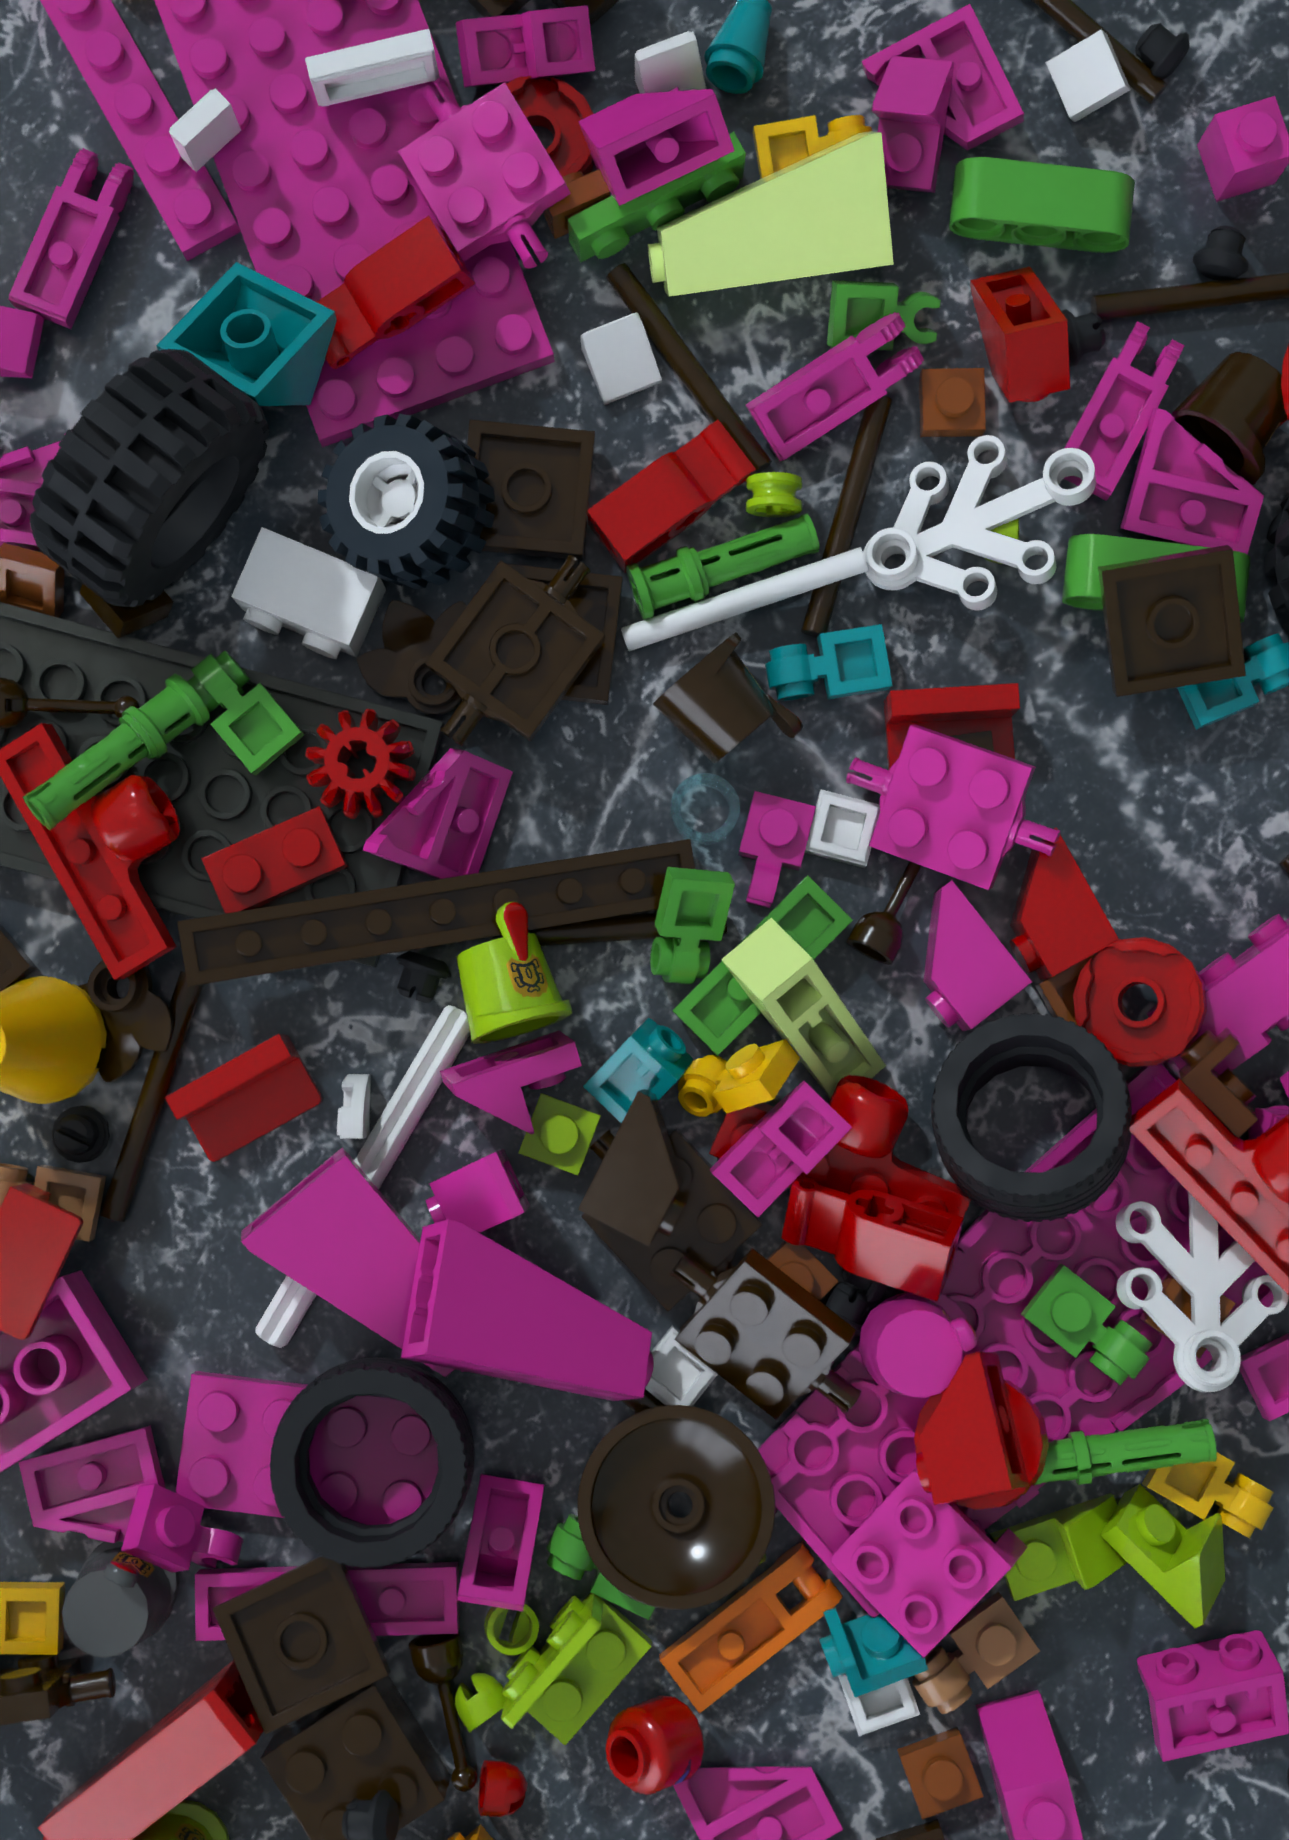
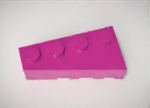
[1146,914,1289,1094]

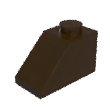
[578,1089,687,1247]

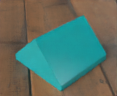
[156,262,337,406]

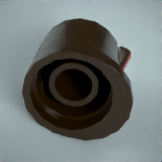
[1171,352,1288,485]
[653,632,803,764]

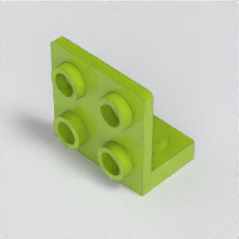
[501,1592,652,1746]

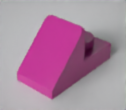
[872,56,955,193]
[440,1030,582,1134]
[457,1474,544,1612]

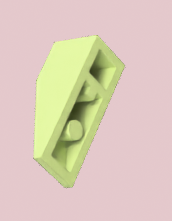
[721,918,886,1099]

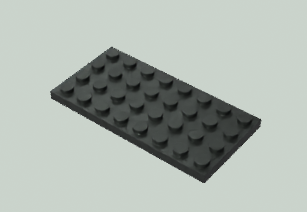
[0,602,445,968]

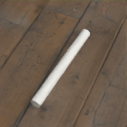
[621,547,868,652]

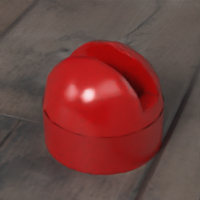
[478,1760,528,1817]

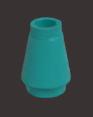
[704,0,772,94]

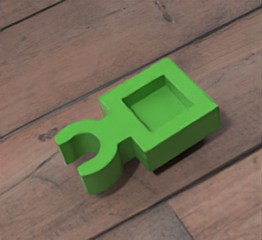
[827,280,941,351]

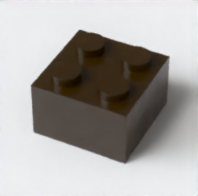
[260,1675,451,1840]

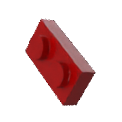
[201,806,348,914]

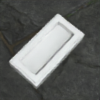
[305,29,440,107]

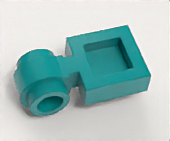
[765,624,893,701]
[1177,633,1289,730]

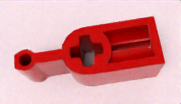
[315,215,476,370]
[587,420,756,573]
[781,1177,964,1302]

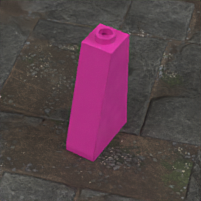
[241,1147,464,1377]
[401,1219,654,1401]

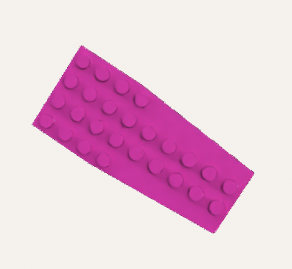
[758,1065,1273,1617]

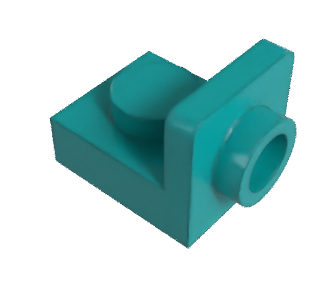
[583,1018,694,1123]
[819,1607,928,1698]

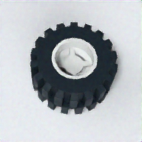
[318,414,495,589]

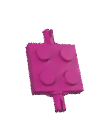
[398,79,571,269]
[846,724,1061,890]

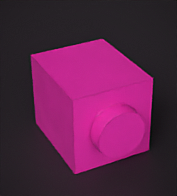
[1197,96,1289,202]

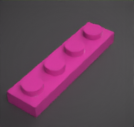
[195,1562,460,1641]

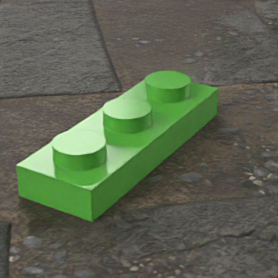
[568,132,746,262]
[672,875,853,1056]

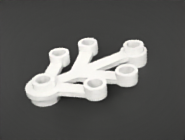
[863,435,1096,611]
[1115,1192,1289,1392]

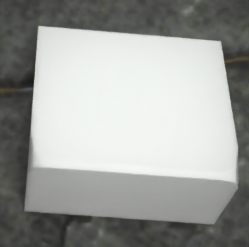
[635,31,706,94]
[580,312,662,405]

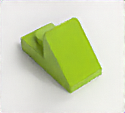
[1100,1484,1225,1628]
[990,1493,1128,1601]

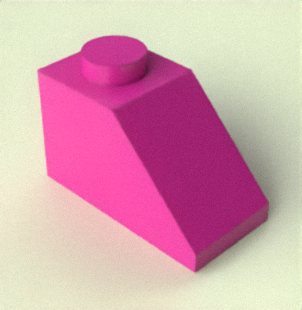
[578,89,735,206]
[923,880,1032,1031]
[426,1149,530,1233]
[975,1690,1083,1840]

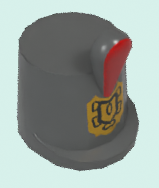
[62,1541,180,1658]

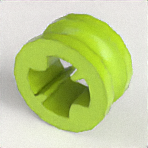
[746,472,802,517]

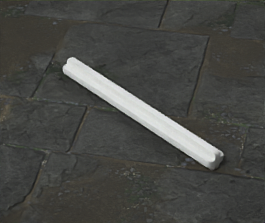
[255,1005,470,1348]

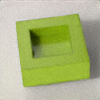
[518,1093,601,1176]

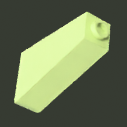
[648,131,894,297]

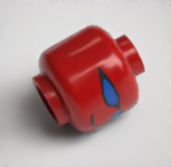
[605,1695,704,1795]

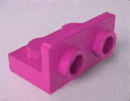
[1137,1630,1289,1762]

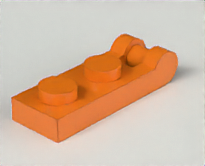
[659,1543,843,1714]

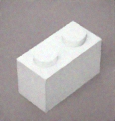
[231,527,386,659]

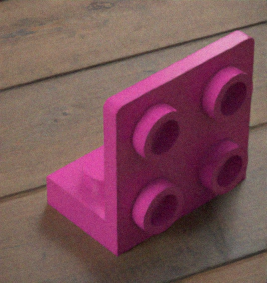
[831,1469,1027,1658]

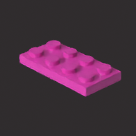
[175,1371,438,1525]

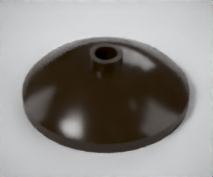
[577,1405,776,1610]

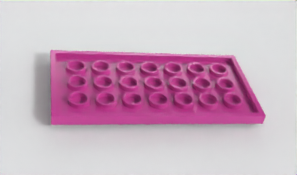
[154,0,555,447]

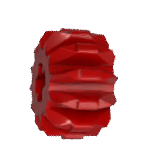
[305,709,416,819]

